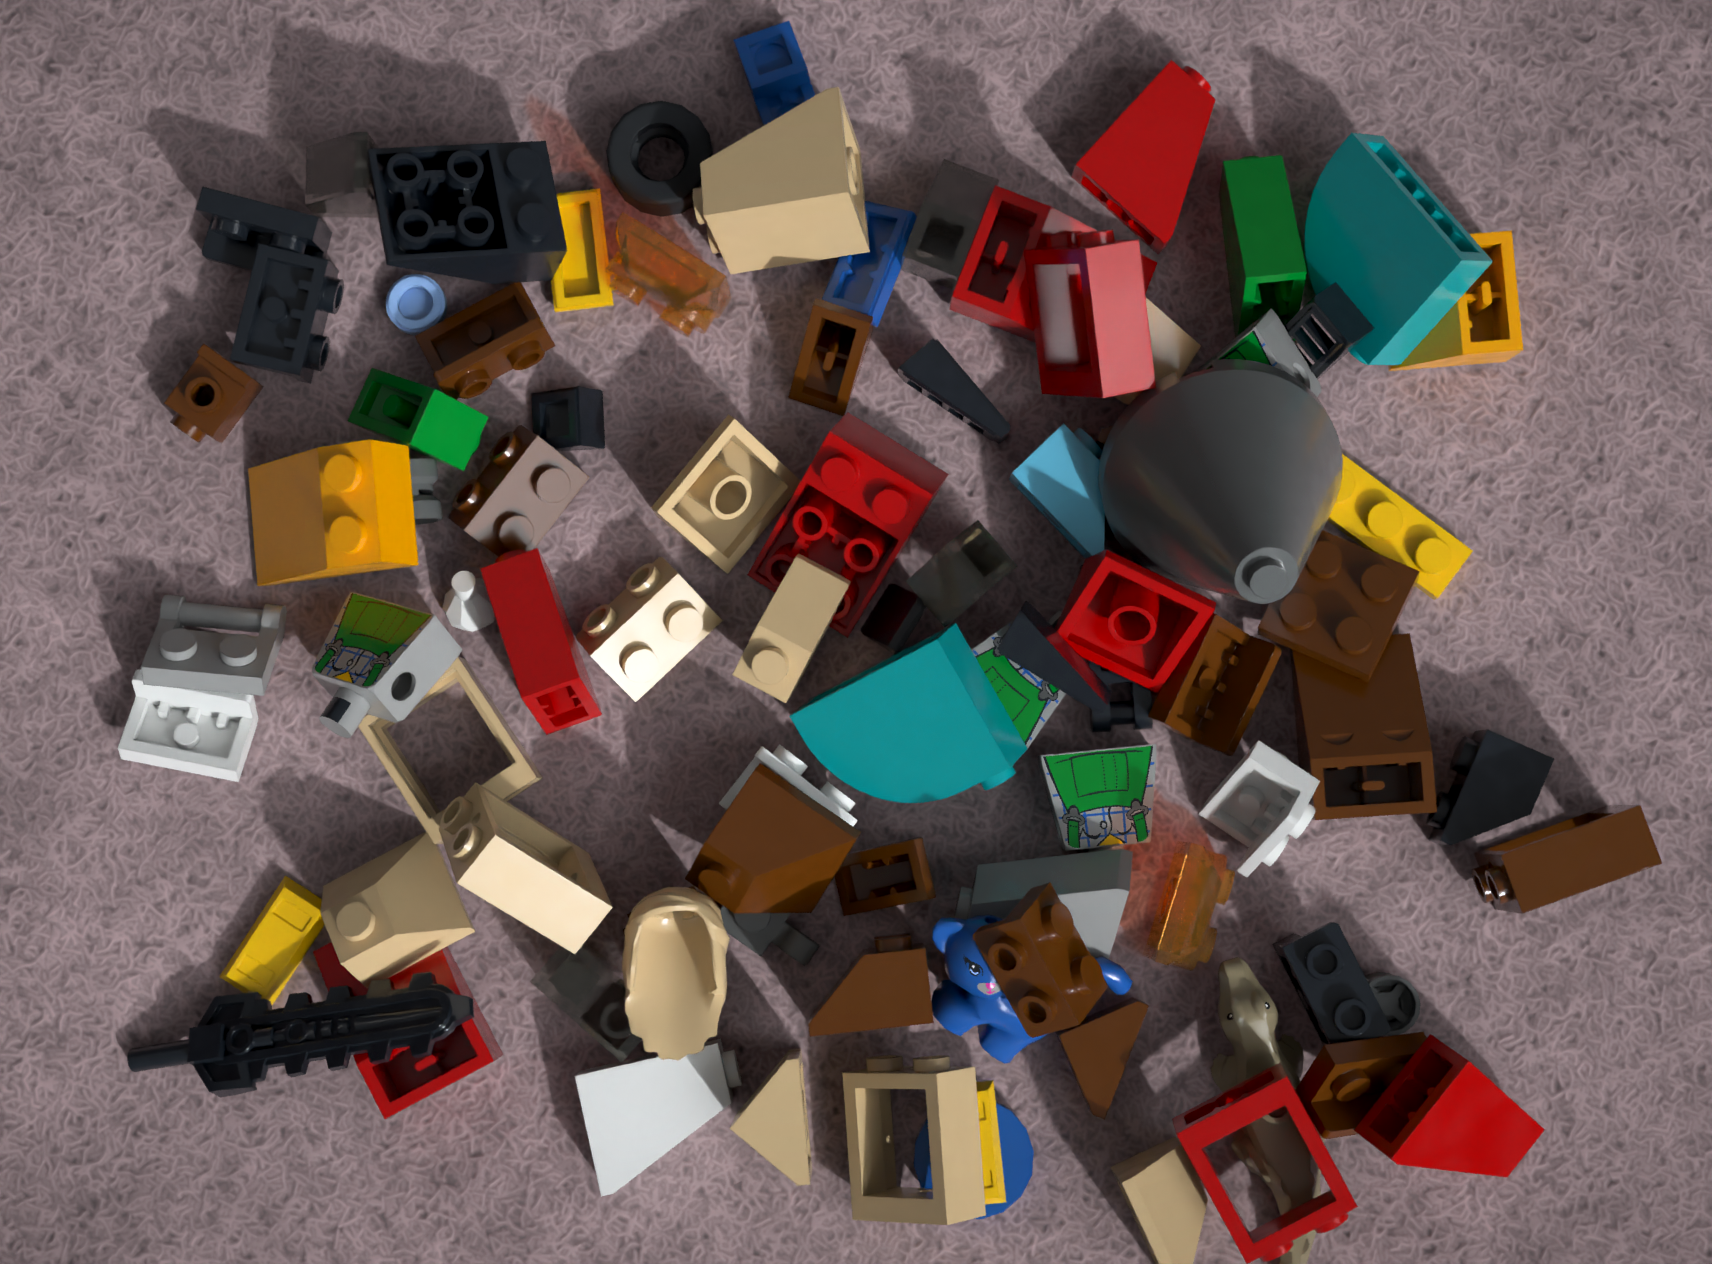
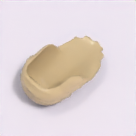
[622,887,730,1061]

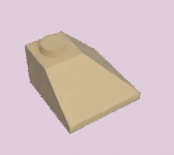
[320,832,475,989]
[1111,1137,1208,1264]

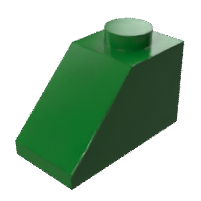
[347,368,488,471]

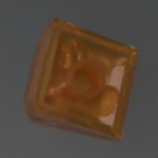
[605,212,731,337]
[1143,841,1235,971]

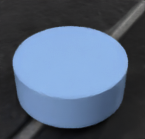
[386,274,447,335]

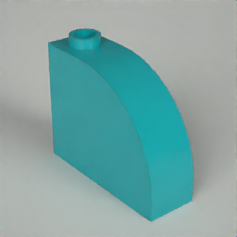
[1304,132,1493,365]
[789,623,1028,803]

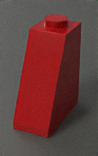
[1071,60,1216,255]
[480,548,602,735]
[1354,1034,1545,1177]

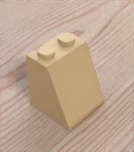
[693,87,870,274]

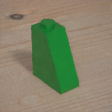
[1219,155,1307,341]

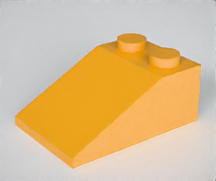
[248,439,418,586]

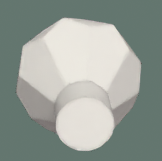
[443,571,496,632]

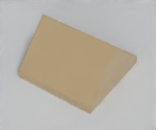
[651,414,801,574]
[730,1049,812,1186]

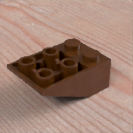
[1290,633,1437,820]

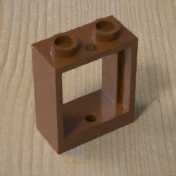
[1472,805,1662,914]

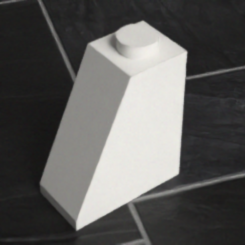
[575,1039,742,1197]

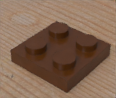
[1258,530,1420,682]

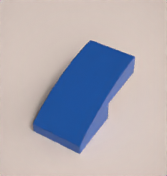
[734,21,815,126]

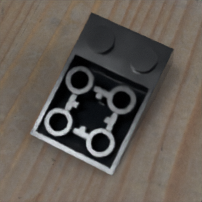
[367,141,567,284]

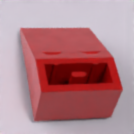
[949,185,1158,342]
[747,412,949,638]
[313,942,504,1119]

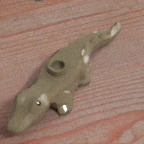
[1210,957,1325,1264]

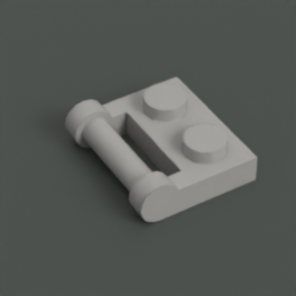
[141,594,287,696]

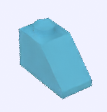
[1009,423,1105,559]

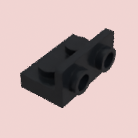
[196,187,333,271]
[230,244,344,384]
[1272,922,1390,1046]

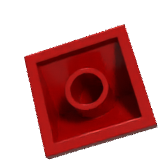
[1055,549,1216,693]

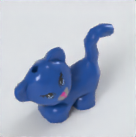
[931,915,1133,1064]

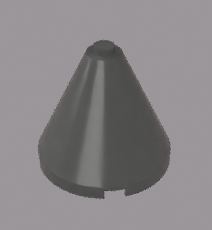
[1098,359,1343,604]

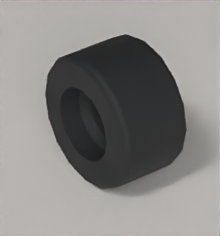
[606,101,714,217]

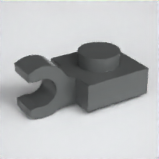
[720,906,821,966]

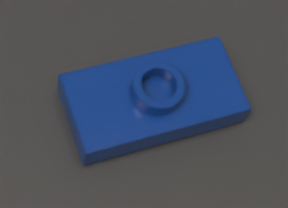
[822,201,920,327]

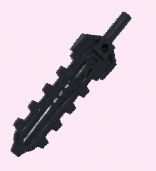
[127,972,474,1098]

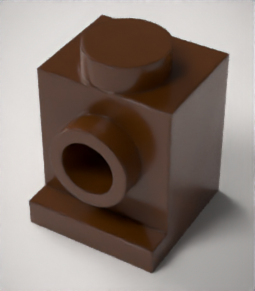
[164,343,264,443]

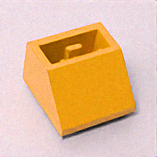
[1388,231,1523,371]

